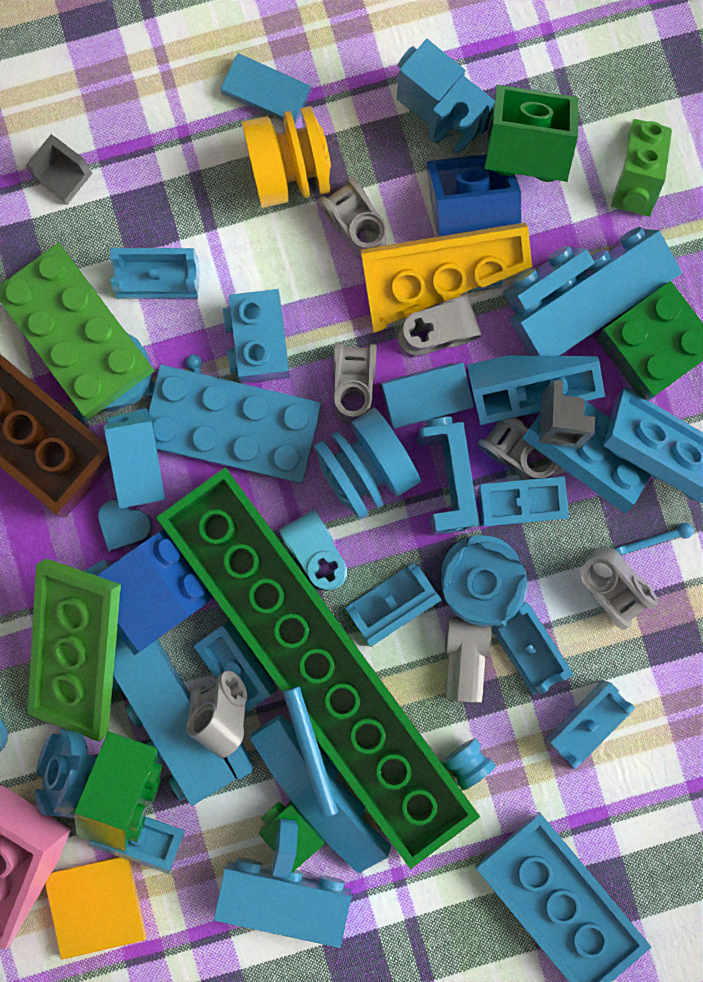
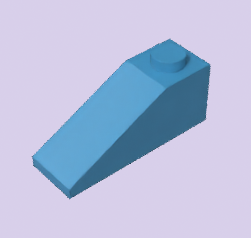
[467,355,605,425]

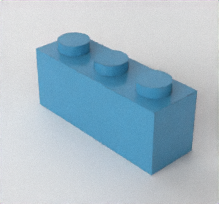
[213,858,352,948]

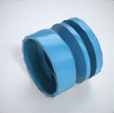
[314,408,421,520]

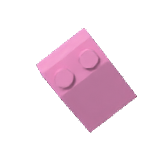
[0,785,71,950]

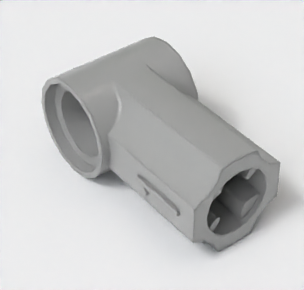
[445,617,491,703]

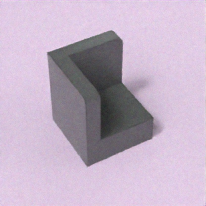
[26,134,92,205]
[539,380,595,448]

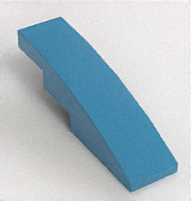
[250,714,391,874]

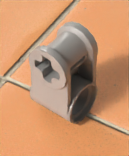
[317,176,386,258]
[398,296,481,357]
[333,342,377,424]
[476,417,558,480]
[580,547,659,630]
[186,670,247,758]

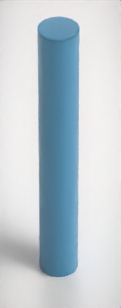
[283,686,338,817]

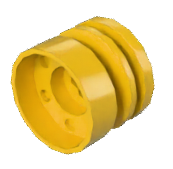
[241,106,331,208]

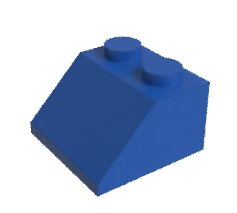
[426,154,521,237]
[97,529,214,655]

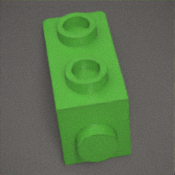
[611,119,672,217]

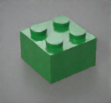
[484,85,578,182]
[595,280,703,401]
[74,731,162,853]

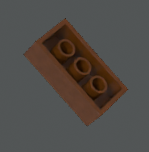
[0,354,111,518]

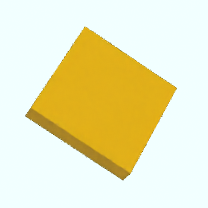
[45,856,147,960]

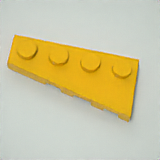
[360,222,532,333]

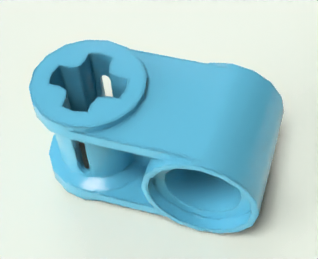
[279,509,347,591]

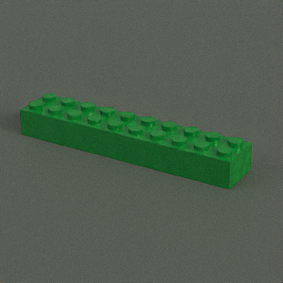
[156,467,480,870]

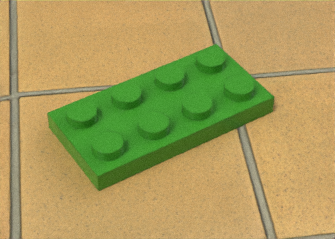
[0,243,155,420]
[27,558,121,742]

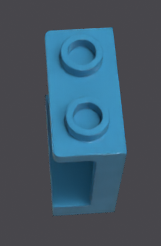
[417,417,479,536]

